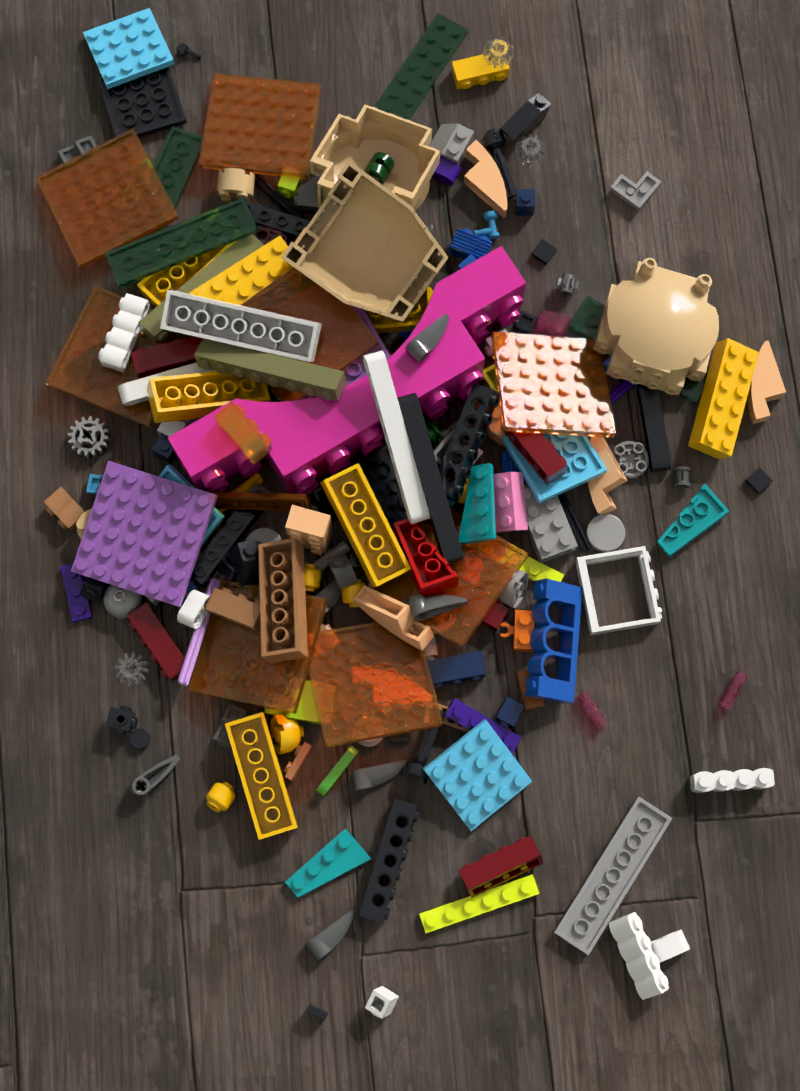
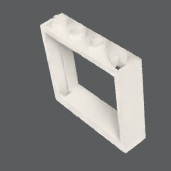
[575,546,662,636]

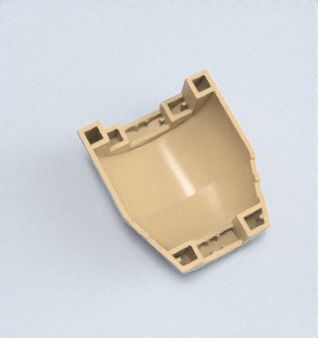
[281,160,448,322]

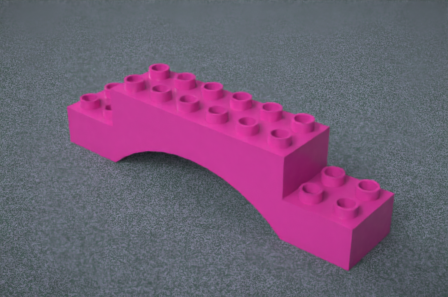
[168,246,526,495]

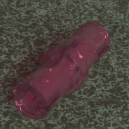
[719,671,748,711]
[576,691,608,731]

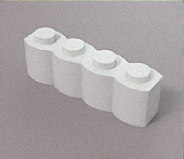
[98,293,150,372]
[690,768,775,793]
[609,912,669,1000]

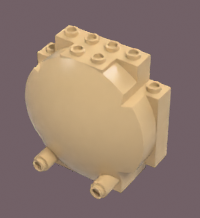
[310,105,440,210]
[593,258,719,395]

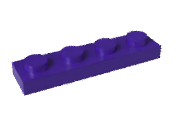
[444,698,521,754]

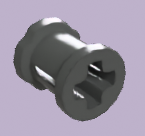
[674,466,691,489]

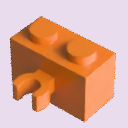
[500,610,535,653]

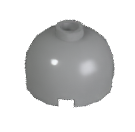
[494,569,529,608]
[103,584,143,619]

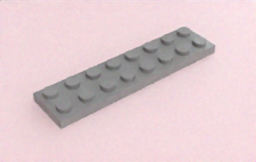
[554,796,673,955]

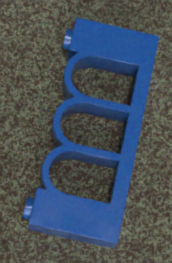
[525,579,583,703]

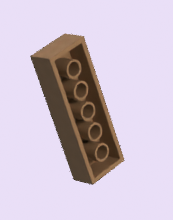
[258,538,308,663]

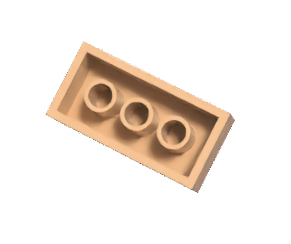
[285,505,333,556]

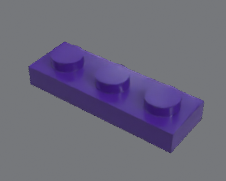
[60,563,93,622]

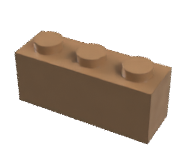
[205,588,261,633]

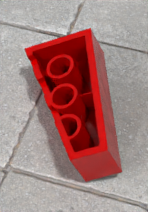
[394,518,458,597]

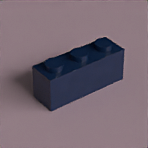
[424,651,486,689]

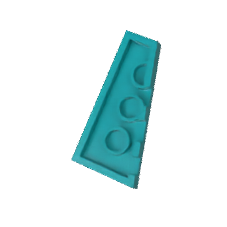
[459,463,496,545]
[657,484,729,558]
[285,829,371,898]

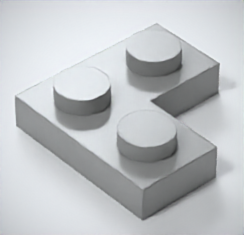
[610,171,661,211]

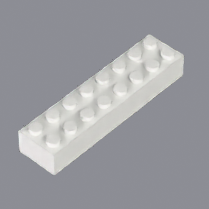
[160,290,322,362]

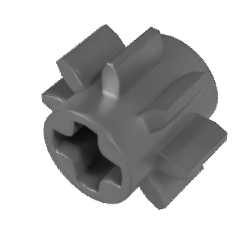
[556,274,579,297]

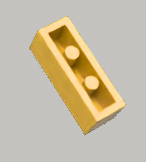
[451,50,510,89]

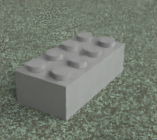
[524,484,578,563]

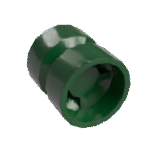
[364,152,394,185]

